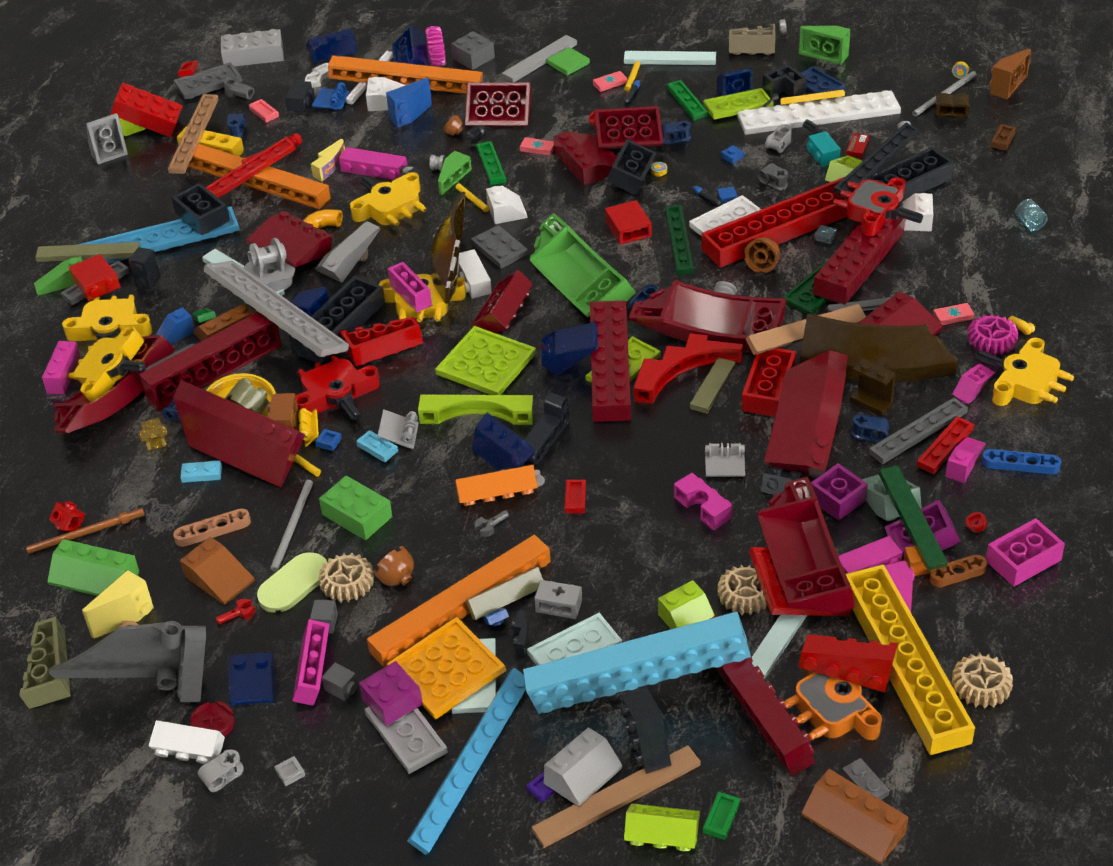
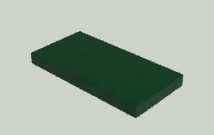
[782,263,829,316]

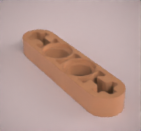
[173,509,251,547]

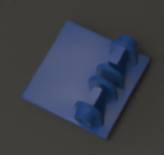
[312,82,351,110]

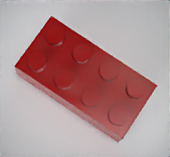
[110,83,183,137]
[742,348,796,417]

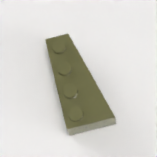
[19,616,71,709]

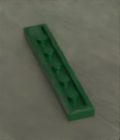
[665,205,694,275]
[878,466,948,571]

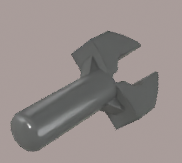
[475,510,509,537]

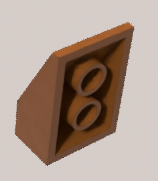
[989,49,1031,99]
[180,537,255,605]

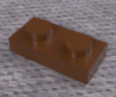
[990,124,1017,150]

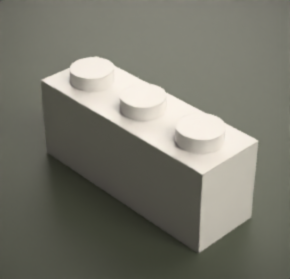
[458,249,492,299]
[149,721,225,764]

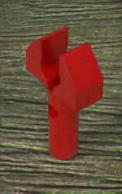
[216,599,255,624]

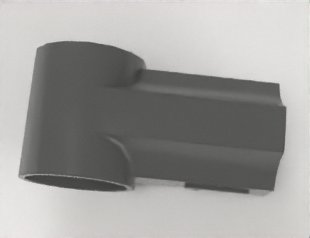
[224,77,254,100]

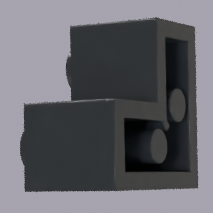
[762,64,807,97]

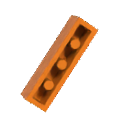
[455,465,538,506]

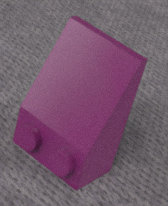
[884,500,961,557]

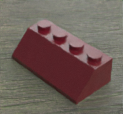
[470,270,533,334]

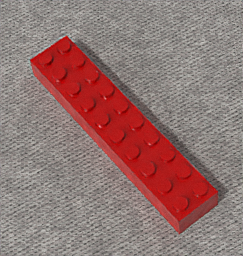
[701,177,848,268]

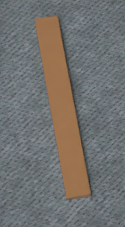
[168,94,219,174]
[746,304,866,355]
[532,746,701,848]

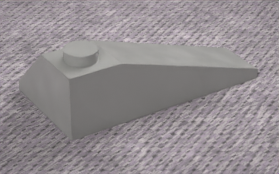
[316,221,381,283]

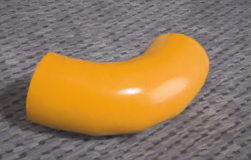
[303,209,343,229]

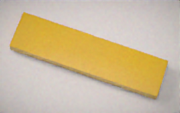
[780,90,845,105]

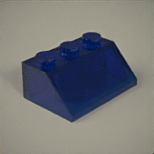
[306,29,357,62]
[472,412,535,471]

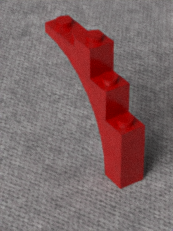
[634,333,743,404]

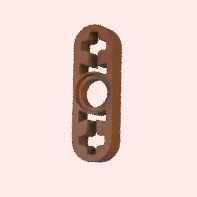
[929,555,987,587]

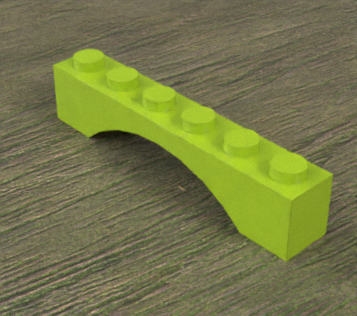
[418,395,534,425]

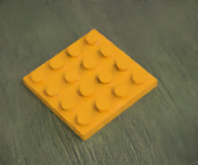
[387,617,506,720]

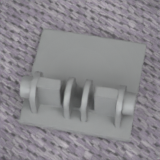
[377,409,419,449]
[705,443,745,477]

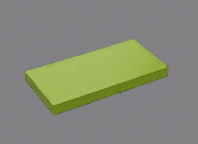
[703,88,773,119]
[586,336,661,383]

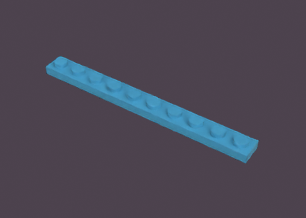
[407,668,526,855]

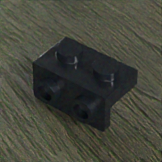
[761,466,807,495]

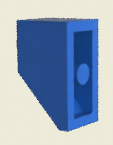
[156,307,195,344]

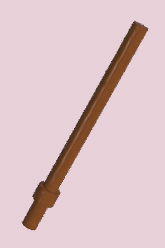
[26,508,145,554]

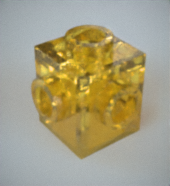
[139,418,168,451]

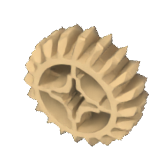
[318,553,374,603]
[718,564,768,616]
[952,652,1013,709]

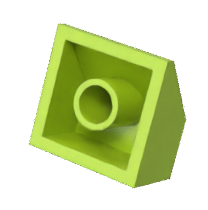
[658,580,715,629]

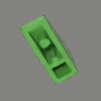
[438,151,471,195]
[34,257,82,296]

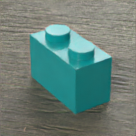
[807,132,841,167]

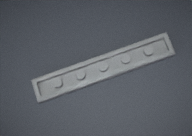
[502,35,577,83]

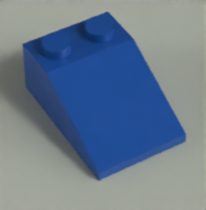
[386,77,432,128]

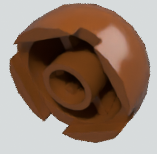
[744,237,781,273]
[373,546,414,587]

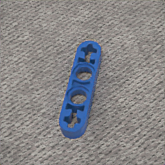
[982,449,1061,474]

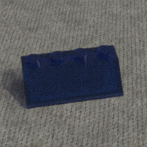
[392,24,429,66]

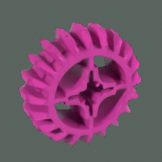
[425,26,446,67]
[967,314,1018,356]

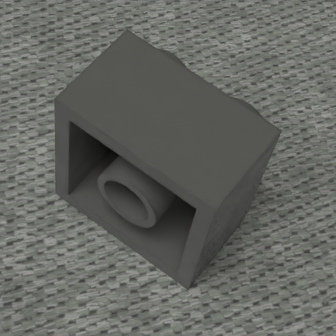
[451,31,495,70]

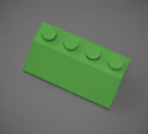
[48,539,139,596]

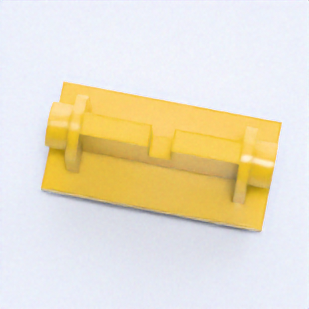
[298,408,319,447]

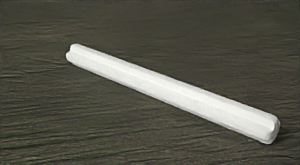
[346,50,393,105]

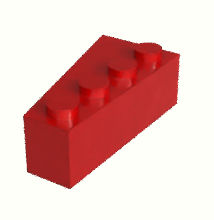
[340,317,423,366]
[798,634,898,692]

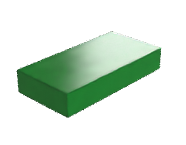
[192,308,216,323]
[703,792,740,840]

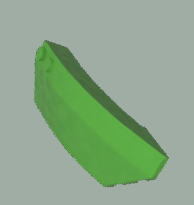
[530,213,636,317]

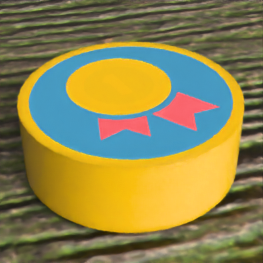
[952,62,969,78]
[651,162,667,177]

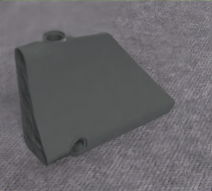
[49,621,206,703]

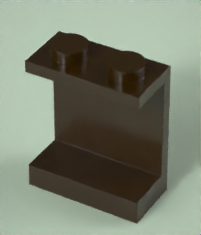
[850,358,896,417]

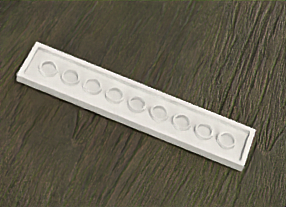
[738,90,901,135]

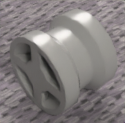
[430,155,445,171]

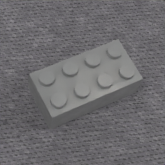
[221,29,284,66]

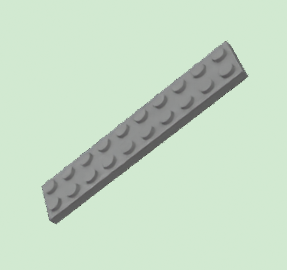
[204,261,349,357]

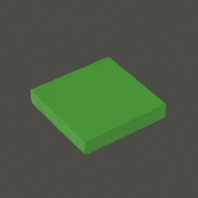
[547,47,590,75]

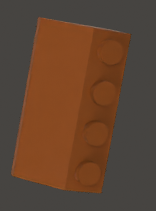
[801,769,908,865]

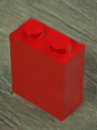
[605,200,652,245]
[68,254,121,301]

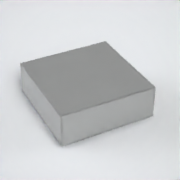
[274,756,305,786]

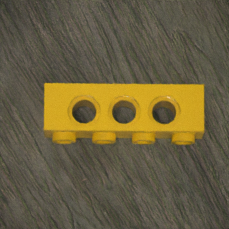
[177,126,244,156]

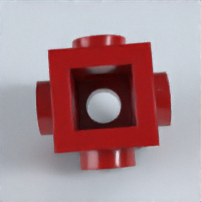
[49,501,85,531]

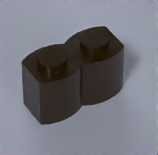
[935,93,969,118]

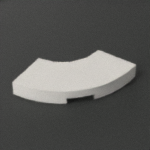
[305,63,329,88]

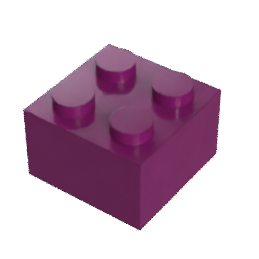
[811,463,868,521]
[359,661,423,726]

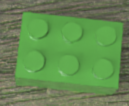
[319,476,392,540]

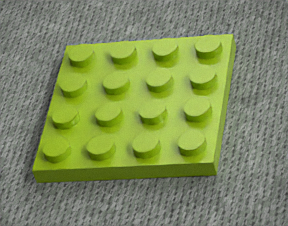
[435,326,536,395]

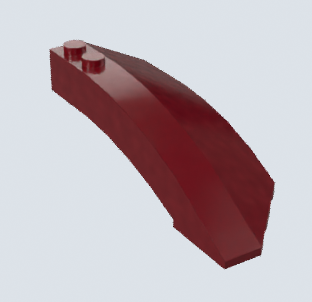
[629,279,786,353]
[54,335,175,433]
[763,350,848,479]
[173,380,306,488]

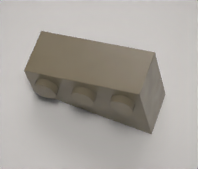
[729,24,775,55]

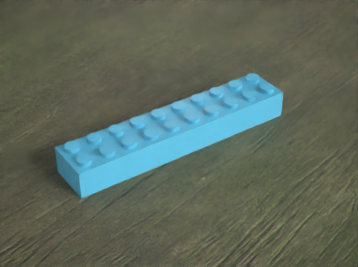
[523,612,751,714]

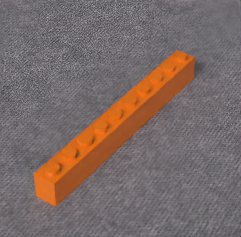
[328,55,483,94]
[188,144,331,209]
[367,535,551,667]

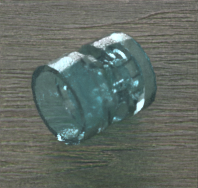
[1015,199,1048,231]

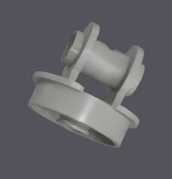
[243,238,295,292]

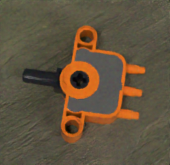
[784,670,882,740]

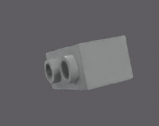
[535,580,582,619]

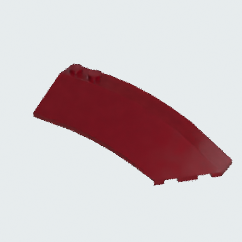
[757,477,855,613]

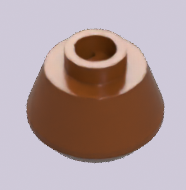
[443,115,463,136]

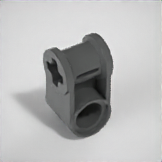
[757,163,788,191]

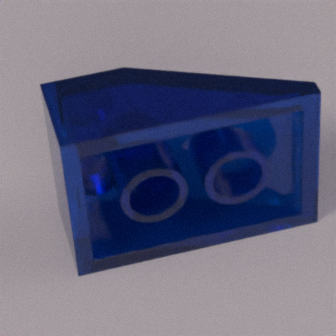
[541,322,598,376]

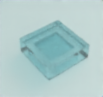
[814,225,837,244]

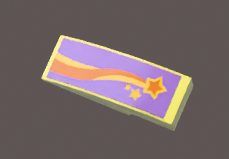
[311,139,345,182]

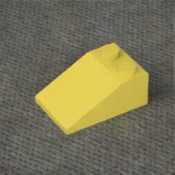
[82,570,154,639]

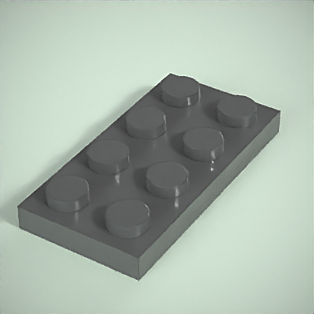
[174,62,242,100]

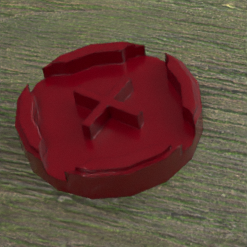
[190,701,235,736]

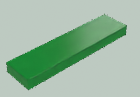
[667,80,708,120]
[476,141,506,186]

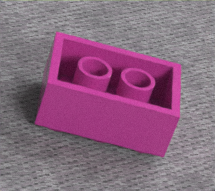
[986,518,1065,587]

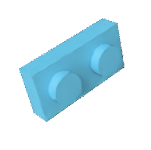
[356,430,398,462]
[181,461,222,483]

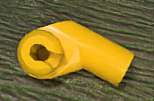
[1008,316,1035,335]

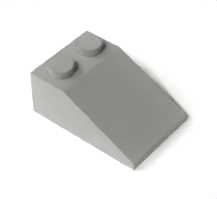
[86,113,128,164]

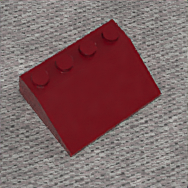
[465,82,532,127]
[594,106,664,149]
[553,131,617,185]
[246,211,332,268]
[858,291,943,336]

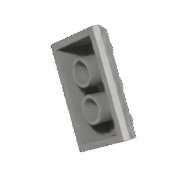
[544,728,622,806]

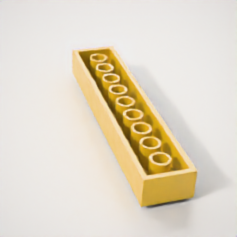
[846,564,975,755]

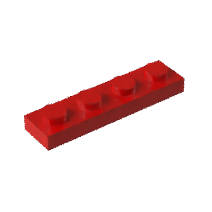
[916,416,974,474]

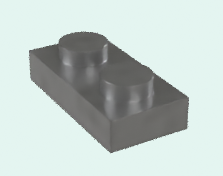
[842,758,889,800]

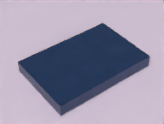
[800,66,847,100]

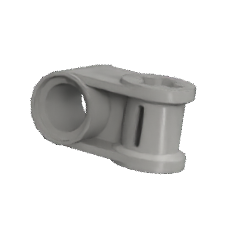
[765,124,791,153]
[198,749,244,792]

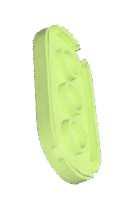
[257,553,327,613]

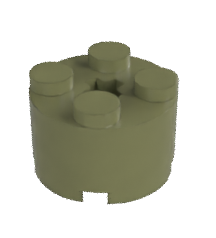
[225,378,269,414]

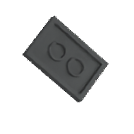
[471,225,528,269]

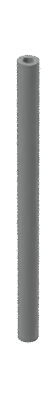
[913,71,977,117]
[270,480,313,572]

